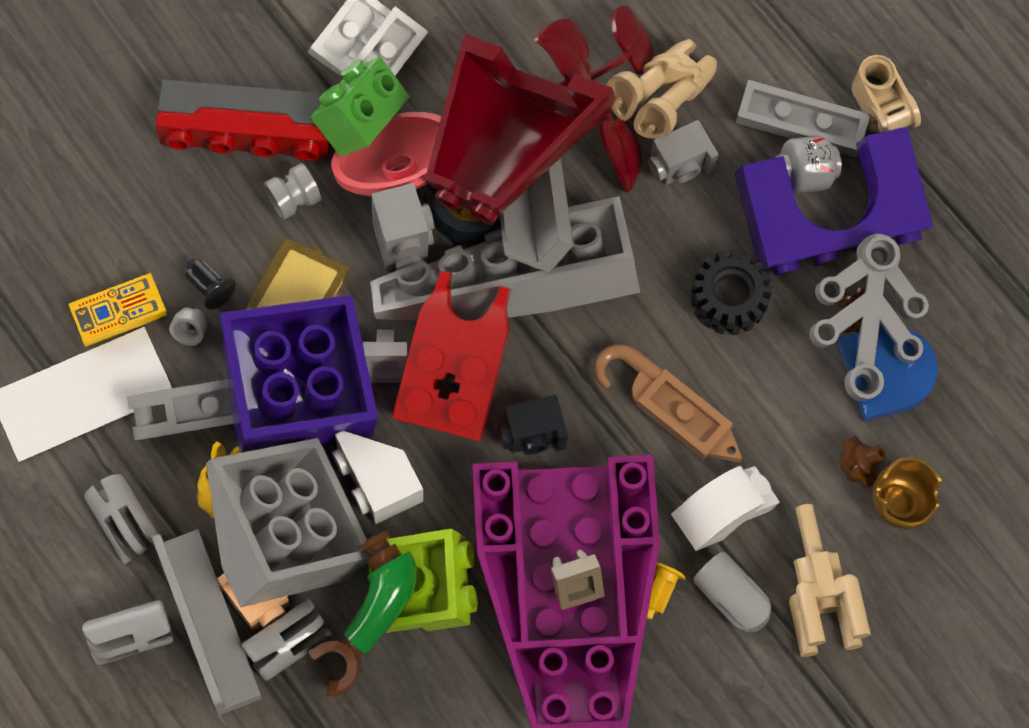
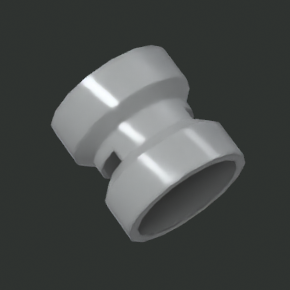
[263,163,322,220]

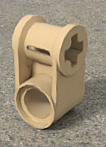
[852,55,921,134]

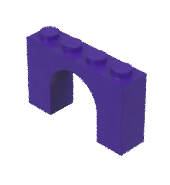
[734,127,933,276]

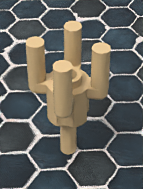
[789,504,871,657]

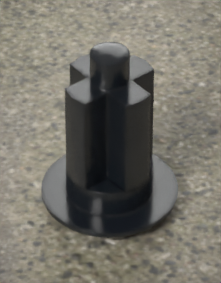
[185,259,236,310]

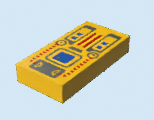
[68,273,168,347]

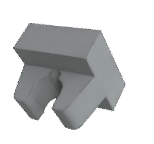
[363,329,407,383]

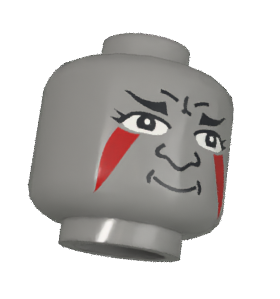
[776,136,841,194]

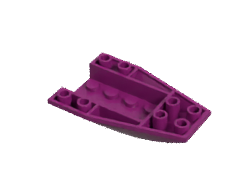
[472,455,660,728]

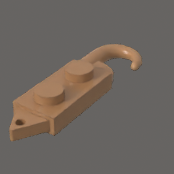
[594,344,742,462]

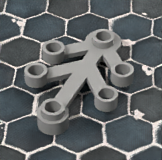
[810,234,929,401]

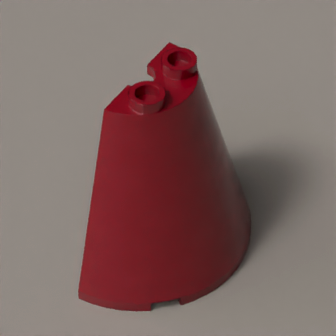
[425,34,616,225]

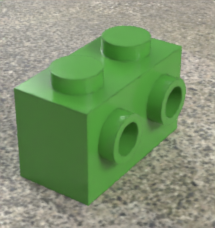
[310,57,410,157]

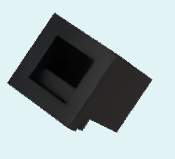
[498,395,568,455]

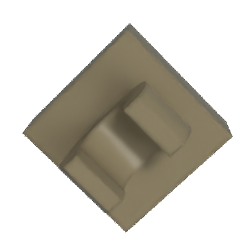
[551,550,605,610]

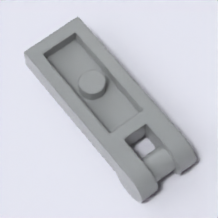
[127,379,234,440]

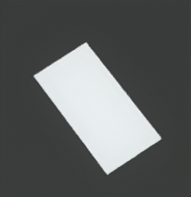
[0,327,172,462]

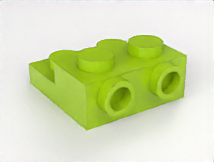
[369,528,478,633]

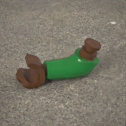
[308,530,417,696]

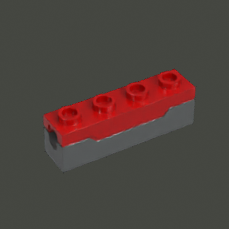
[156,80,331,161]

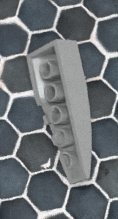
[370,196,641,321]

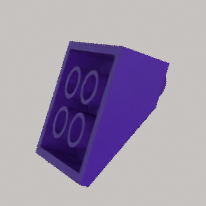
[220,295,378,453]

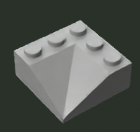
[206,438,371,608]

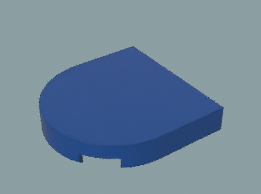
[837,327,938,422]

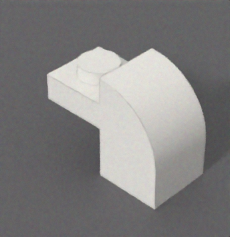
[671,466,780,551]

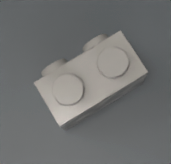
[371,183,434,271]

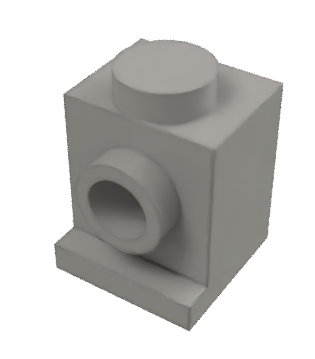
[648,120,719,186]

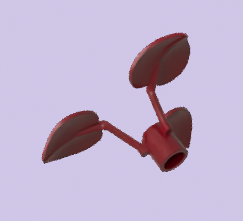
[534,6,654,193]

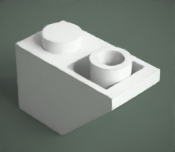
[332,431,423,524]

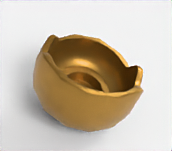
[872,456,941,530]

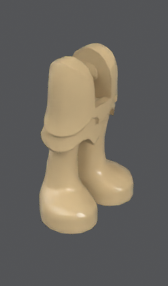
[606,39,717,139]

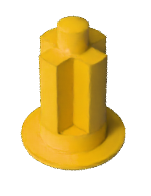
[647,562,686,620]

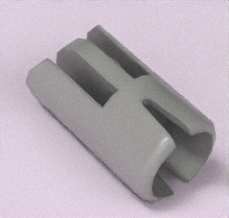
[84,474,158,564]
[693,552,771,632]
[242,598,333,681]
[82,600,174,665]

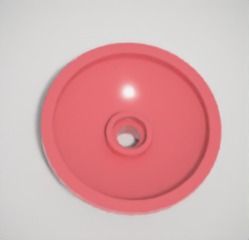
[331,112,442,197]

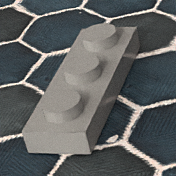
[736,80,870,158]

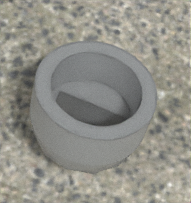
[169,307,208,346]

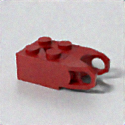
[392,271,511,441]

